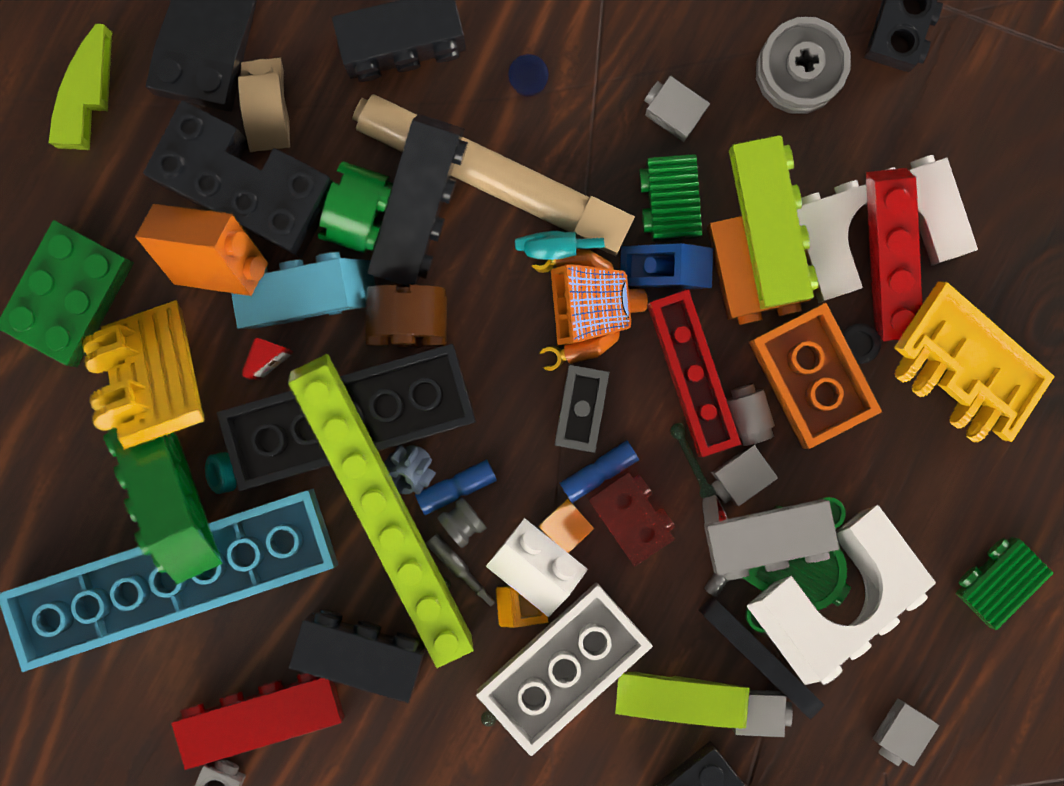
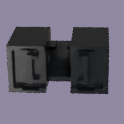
[143,100,333,259]

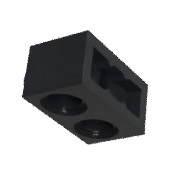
[864,0,943,73]

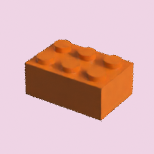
[748,303,882,449]

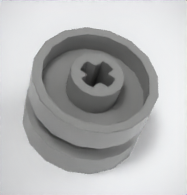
[756,17,851,114]

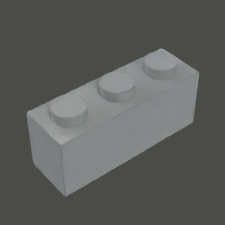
[704,499,839,580]

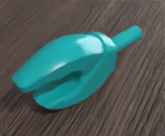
[515,231,605,260]

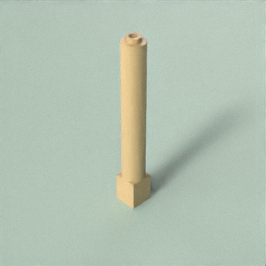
[352,94,635,256]

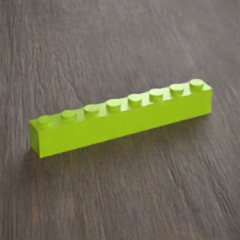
[288,354,474,668]

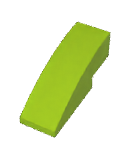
[49,24,112,150]
[615,672,750,729]

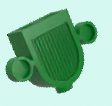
[743,497,851,632]

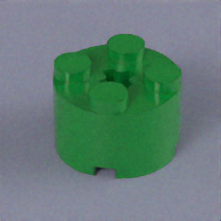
[318,161,394,253]

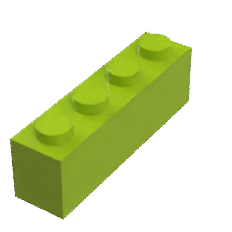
[729,135,818,309]

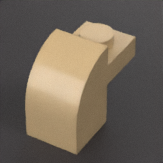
[238,58,290,152]

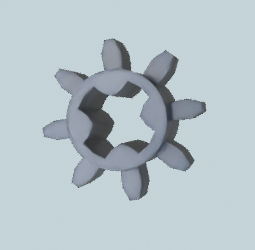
[384,445,436,495]

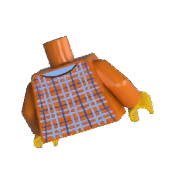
[531,249,648,371]

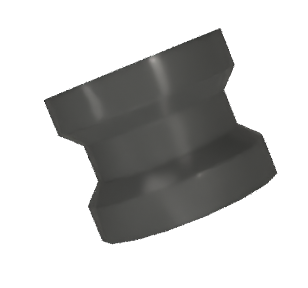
[437,497,487,548]

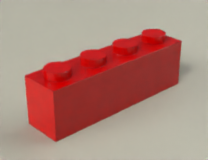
[866,168,923,341]
[647,289,741,457]
[171,672,345,770]

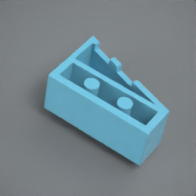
[231,252,375,329]

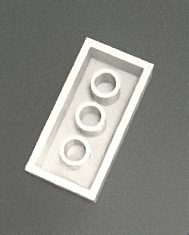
[476,582,653,756]

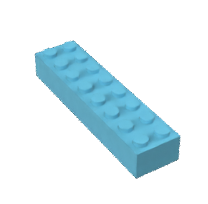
[0,489,339,672]

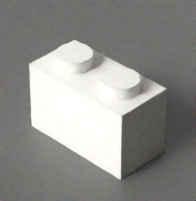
[486,519,588,617]

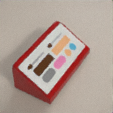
[242,338,294,381]

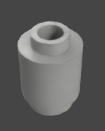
[726,384,775,446]

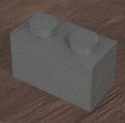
[554,365,610,453]

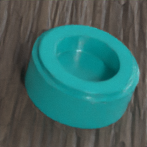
[205,452,237,494]

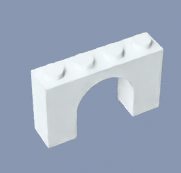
[797,155,978,303]
[746,505,936,685]

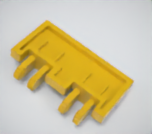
[894,281,1055,443]
[82,300,204,449]

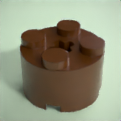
[365,285,447,348]

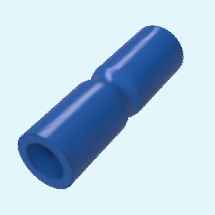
[559,440,639,503]
[415,459,497,515]

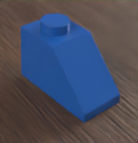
[620,243,713,289]

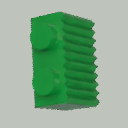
[639,154,702,242]
[955,537,1054,631]

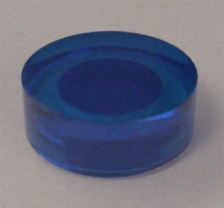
[508,54,548,96]

